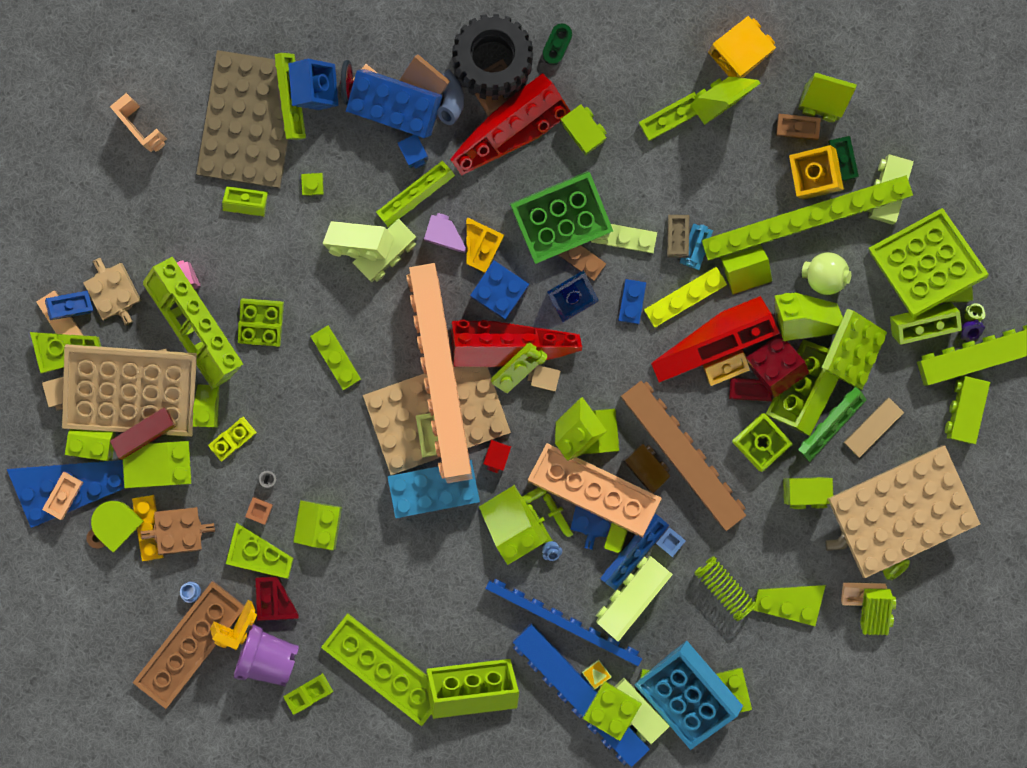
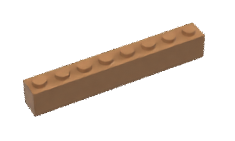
[620,381,746,531]

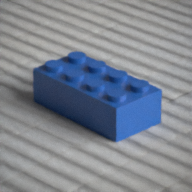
[346,69,443,138]

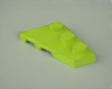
[30,332,101,373]
[226,523,294,579]
[753,585,826,626]

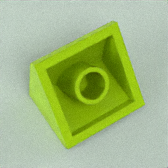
[720,244,772,295]
[584,409,619,454]

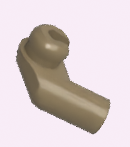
[825,530,848,551]

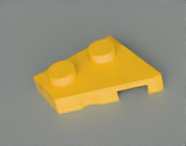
[466,218,504,273]

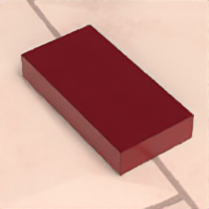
[729,378,772,402]

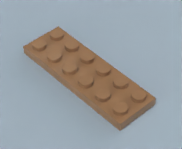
[133,581,245,709]

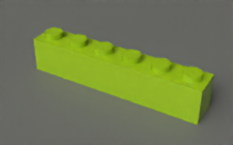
[917,325,1027,386]

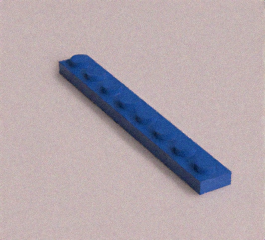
[485,578,642,666]

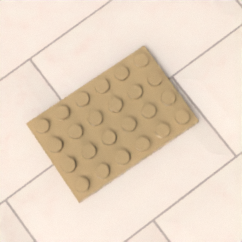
[62,344,197,437]
[363,367,511,475]
[827,445,980,578]

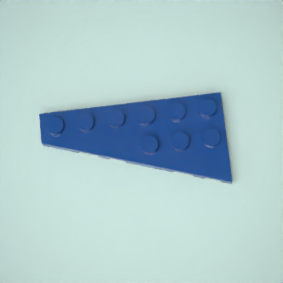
[7,460,125,528]

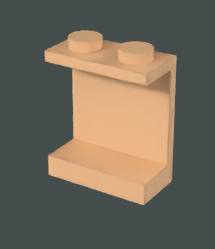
[110,93,167,152]

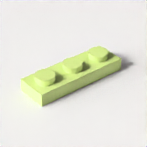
[591,224,657,254]

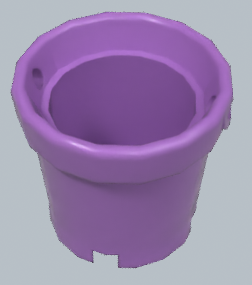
[234,624,299,687]

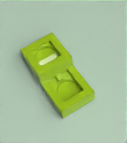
[283,673,333,715]

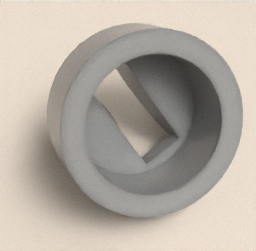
[258,470,276,488]

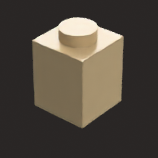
[527,365,561,392]

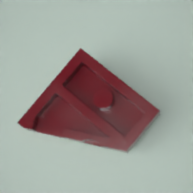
[255,576,299,621]

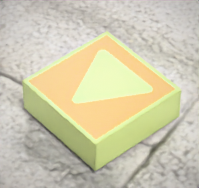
[582,659,612,690]

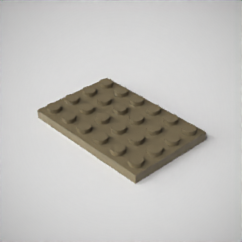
[196,50,289,188]

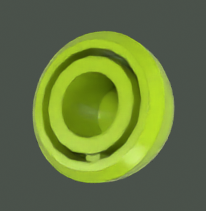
[882,558,910,580]

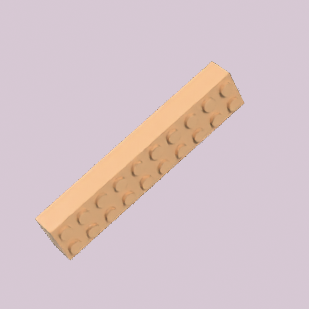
[406,263,473,483]

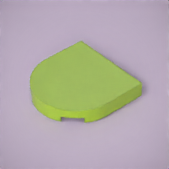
[91,501,144,553]

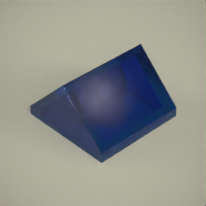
[546,270,599,322]

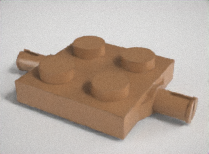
[141,507,215,555]

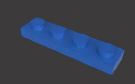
[600,513,669,591]

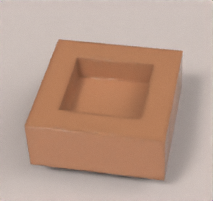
[245,497,273,525]

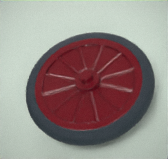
[340,60,354,105]

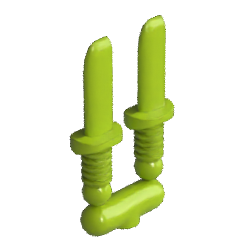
[522,487,573,544]

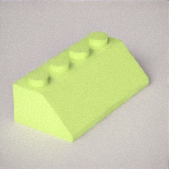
[596,555,673,641]

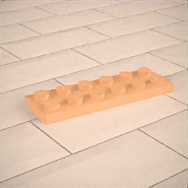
[528,443,662,537]

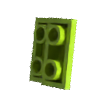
[238,298,284,347]

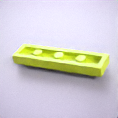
[644,267,727,328]

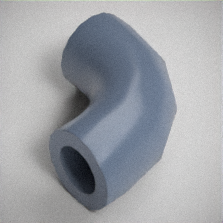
[437,69,464,125]

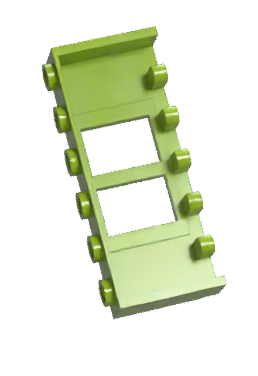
[143,256,243,390]

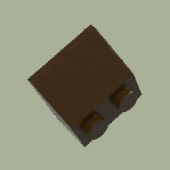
[623,444,671,493]

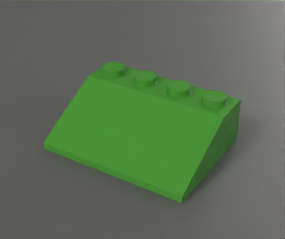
[509,171,613,264]

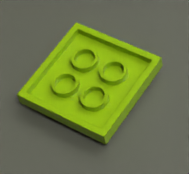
[822,309,887,390]

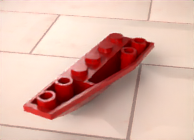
[450,73,571,175]
[651,296,780,383]
[451,320,582,367]

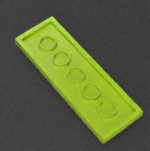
[321,613,432,726]

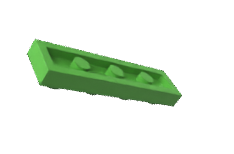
[798,387,866,462]

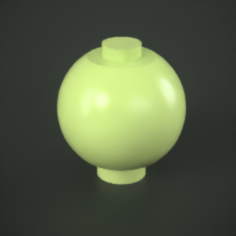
[802,252,851,295]

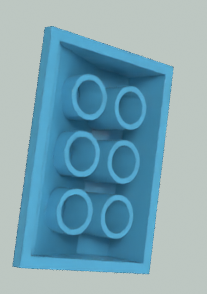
[634,641,743,750]

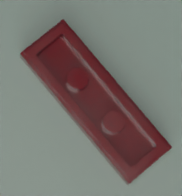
[110,407,176,460]

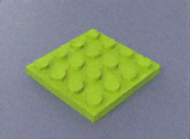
[868,208,989,318]

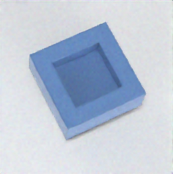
[656,527,686,557]

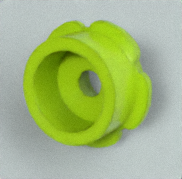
[964,303,985,322]

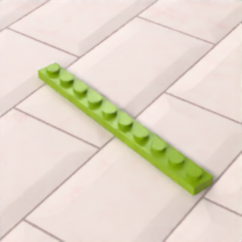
[702,175,913,261]

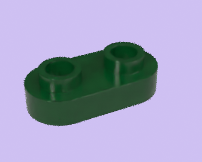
[542,23,572,65]

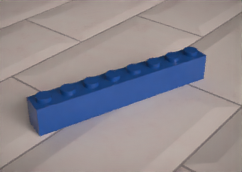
[513,623,650,767]

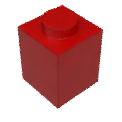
[483,440,511,473]

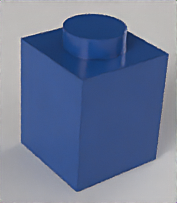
[398,135,429,169]

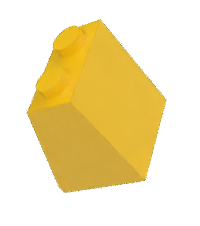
[708,16,776,78]

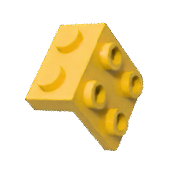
[210,600,257,650]

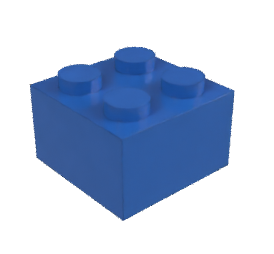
[288,59,339,110]
[470,261,529,321]

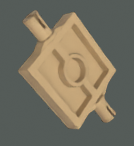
[83,258,141,326]

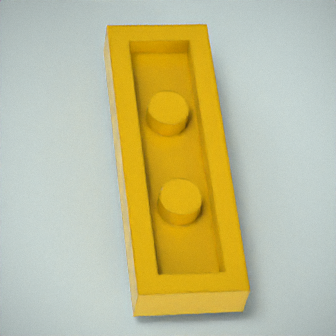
[132,495,164,561]

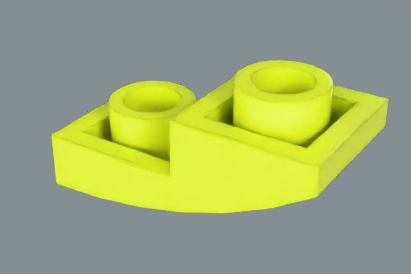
[208,417,257,462]

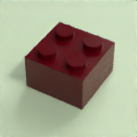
[746,333,809,398]

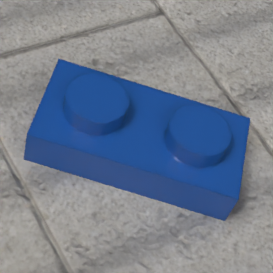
[618,279,646,324]
[45,291,93,321]

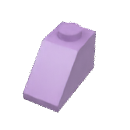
[424,213,466,253]

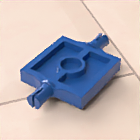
[571,505,612,550]

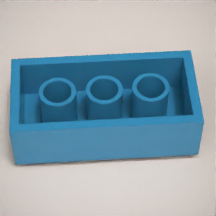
[388,460,480,518]

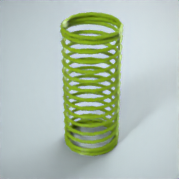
[694,556,756,621]

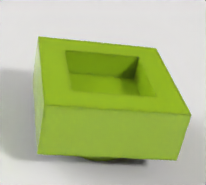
[301,173,324,196]

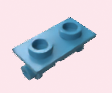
[680,223,713,270]

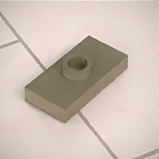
[667,215,690,258]

